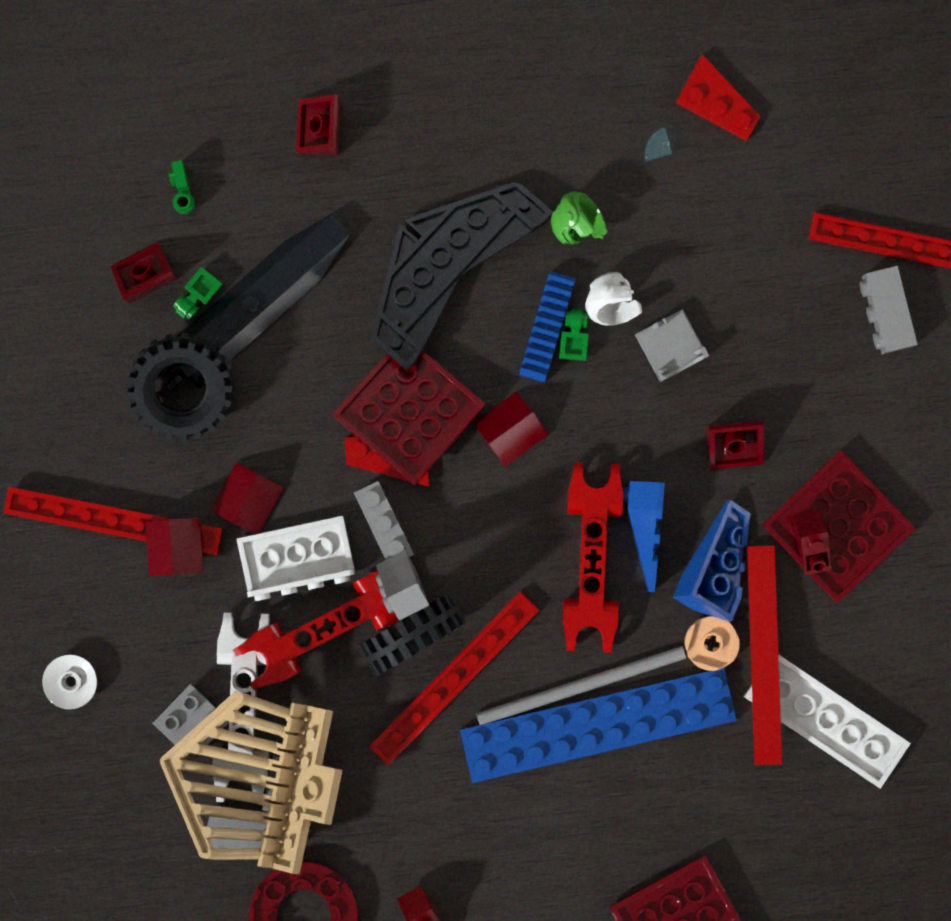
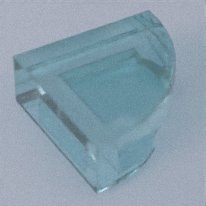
[644,128,672,162]

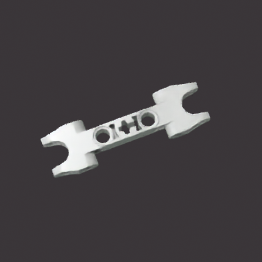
[213,612,270,802]

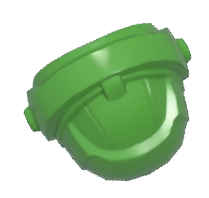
[551,191,608,244]

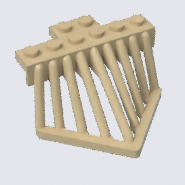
[160,692,342,874]

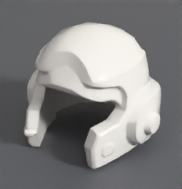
[585,272,642,326]

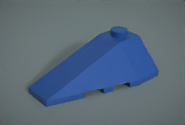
[623,481,665,592]
[673,500,750,621]

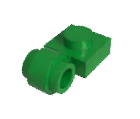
[168,160,195,215]
[173,267,223,320]
[559,308,589,361]

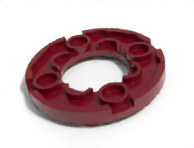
[249,861,358,921]

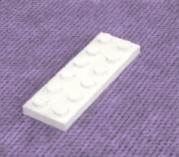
[743,655,911,789]

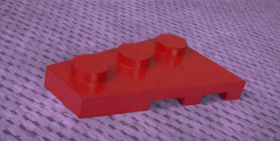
[676,55,760,141]
[345,437,429,487]

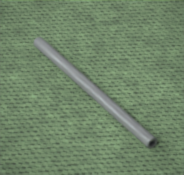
[476,646,686,725]

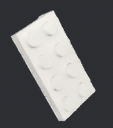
[237,516,356,601]

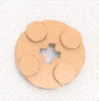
[684,616,740,671]

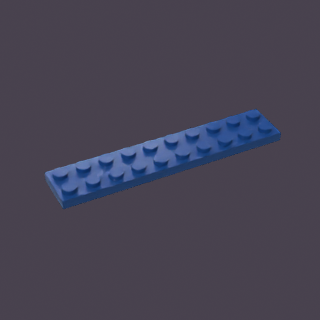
[460,668,737,783]

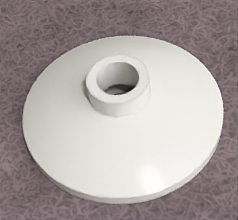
[42,655,97,709]

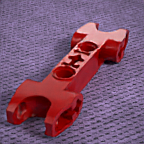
[562,462,623,653]
[232,571,399,690]

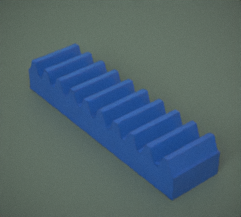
[519,271,575,383]

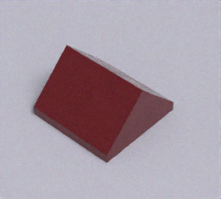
[296,95,341,156]
[110,242,177,304]
[473,392,548,467]
[705,421,764,470]
[211,463,284,534]
[145,518,204,576]

